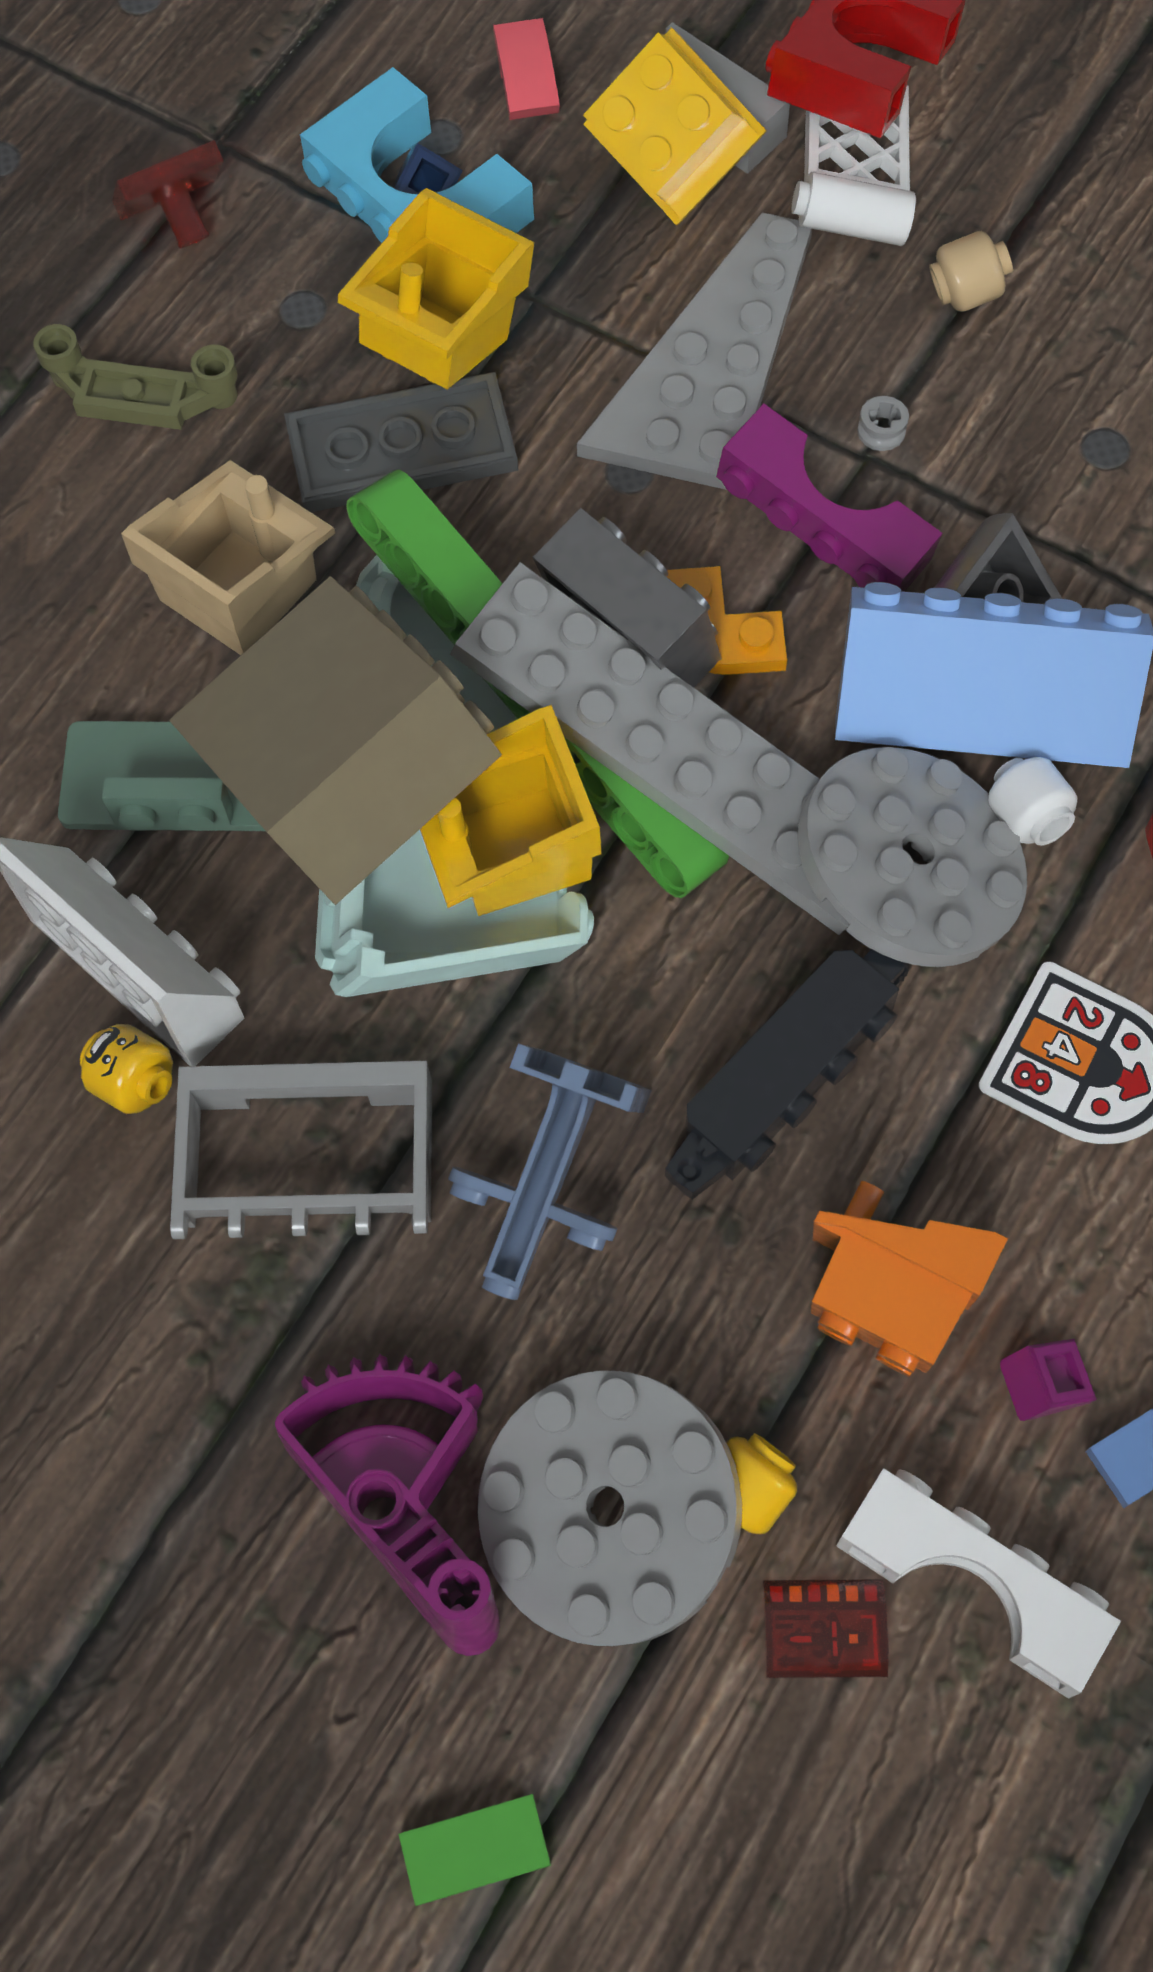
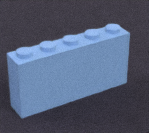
[835,582,1153,768]

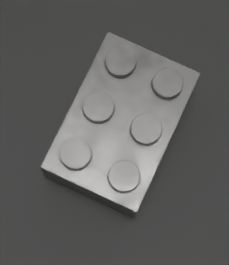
[533,508,722,688]

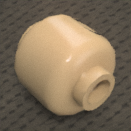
[929,231,1013,312]

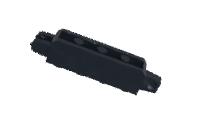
[665,949,909,1200]

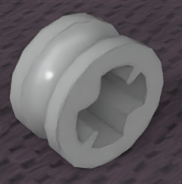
[857,396,909,451]

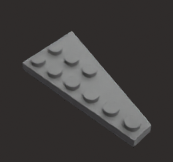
[577,213,812,490]

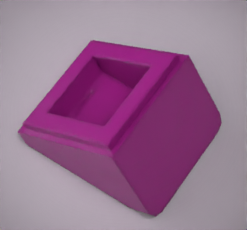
[1000,1339,1097,1421]

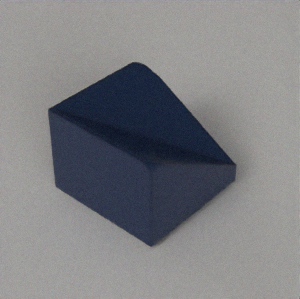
[392,143,463,194]

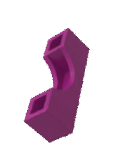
[716,403,943,592]

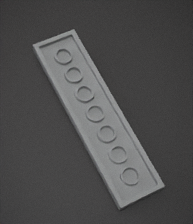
[450,562,849,935]

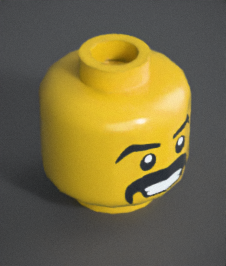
[80,1024,173,1114]

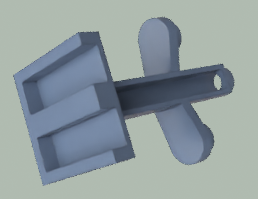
[448,1044,652,1300]

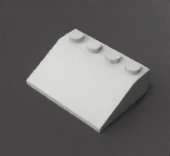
[0,837,245,1066]

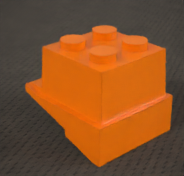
[811,1181,1008,1377]

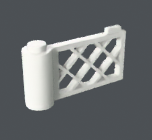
[791,86,916,246]

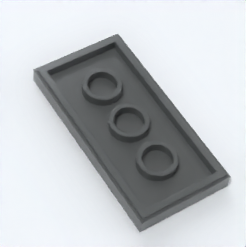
[284,372,518,512]

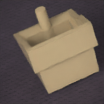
[121,460,336,655]

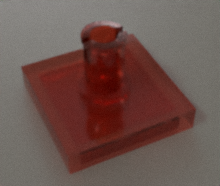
[112,140,224,249]

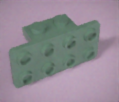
[58,721,265,831]

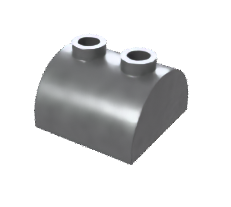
[934,513,1062,604]

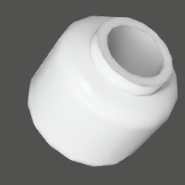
[988,757,1078,846]

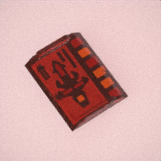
[763,1579,889,1678]

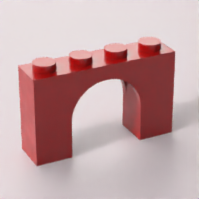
[765,0,966,138]

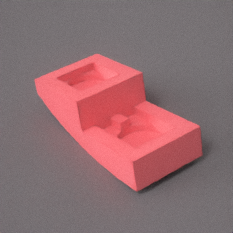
[493,18,560,120]

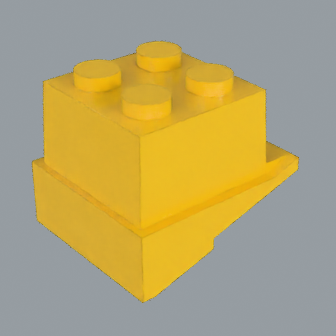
[583,27,767,226]
[337,188,535,390]
[420,705,601,916]

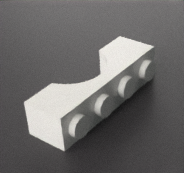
[836,1468,1121,1699]

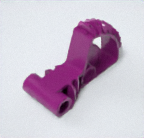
[275,1354,500,1656]

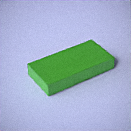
[399,1794,552,1906]

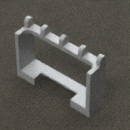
[170,1061,432,1239]

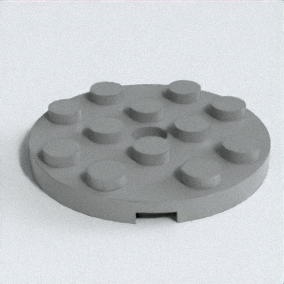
[798,747,1027,967]
[478,1371,742,1646]

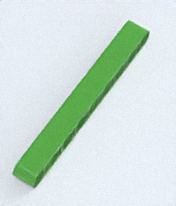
[346,470,729,898]

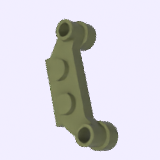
[33,324,238,430]

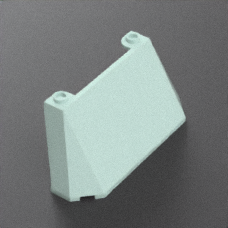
[315,555,594,997]

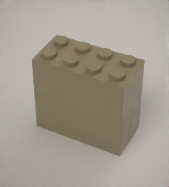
[169,576,502,905]

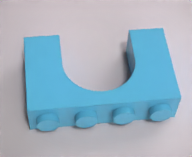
[300,67,534,243]

